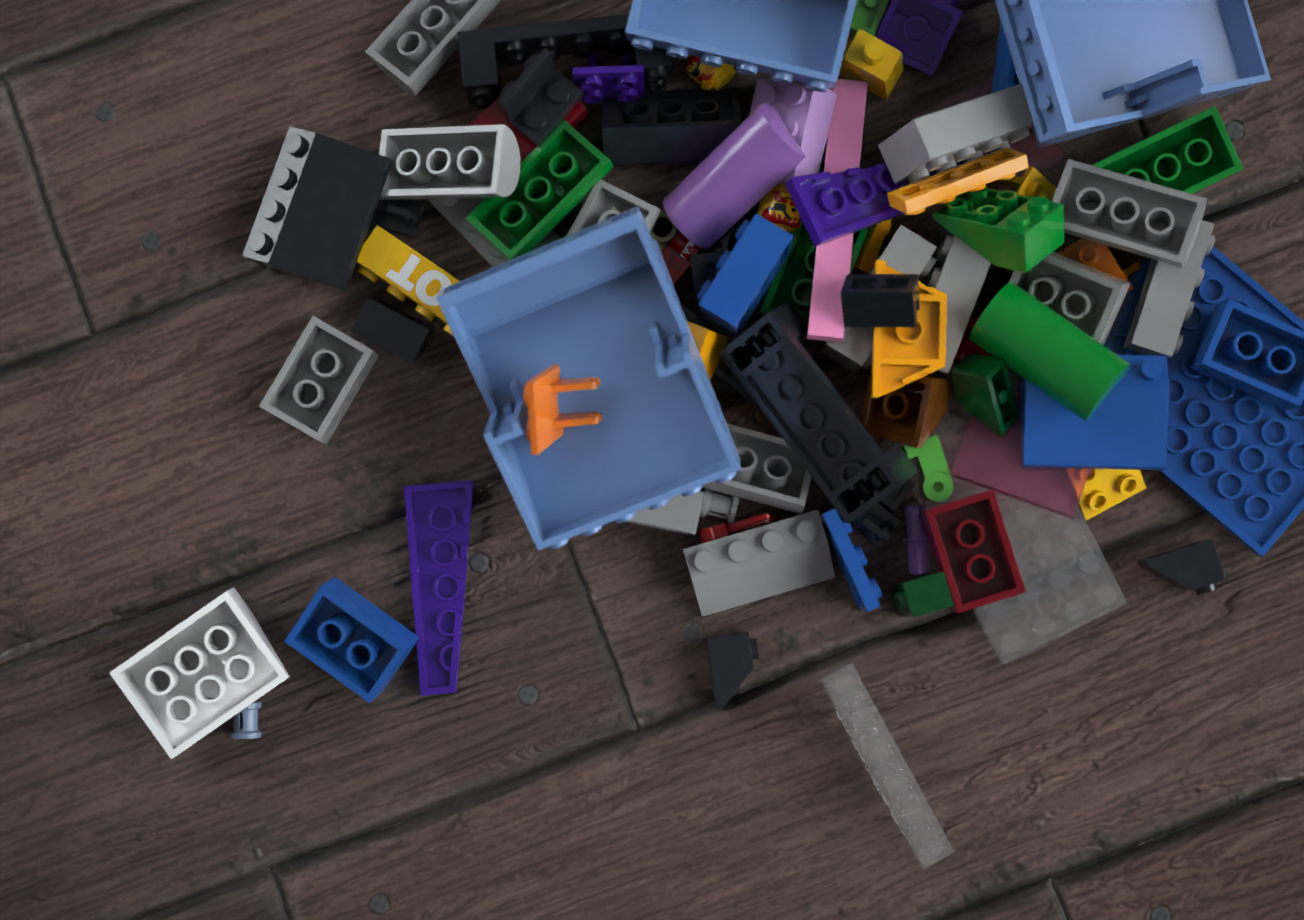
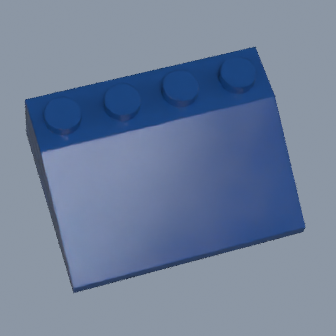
[1017,355,1169,470]

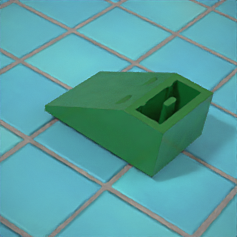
[932,186,1065,273]

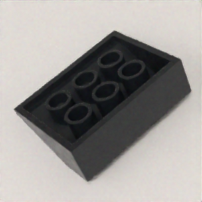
[242,126,393,291]

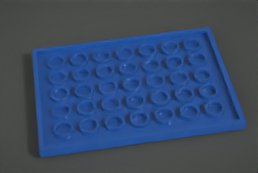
[1104,246,1304,557]

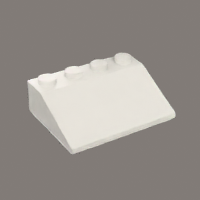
[109,587,290,759]

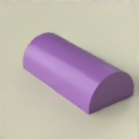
[663,103,806,250]

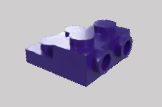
[876,0,963,76]

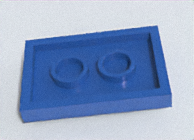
[820,508,882,612]

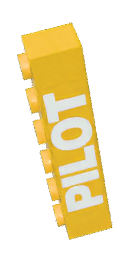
[357,225,459,338]

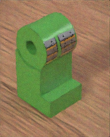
[901,435,954,503]

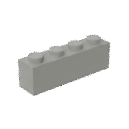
[1123,220,1215,359]

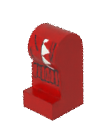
[661,231,703,287]

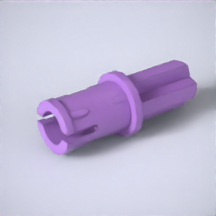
[903,505,930,575]

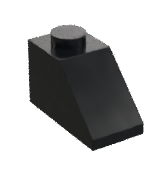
[1137,539,1226,595]
[706,632,759,708]

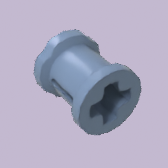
[229,701,262,739]

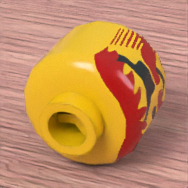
[685,55,736,91]
[757,183,802,232]

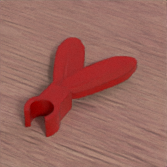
[698,513,779,544]

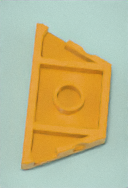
[871,260,947,399]

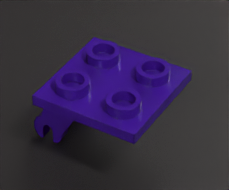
[573,54,645,103]

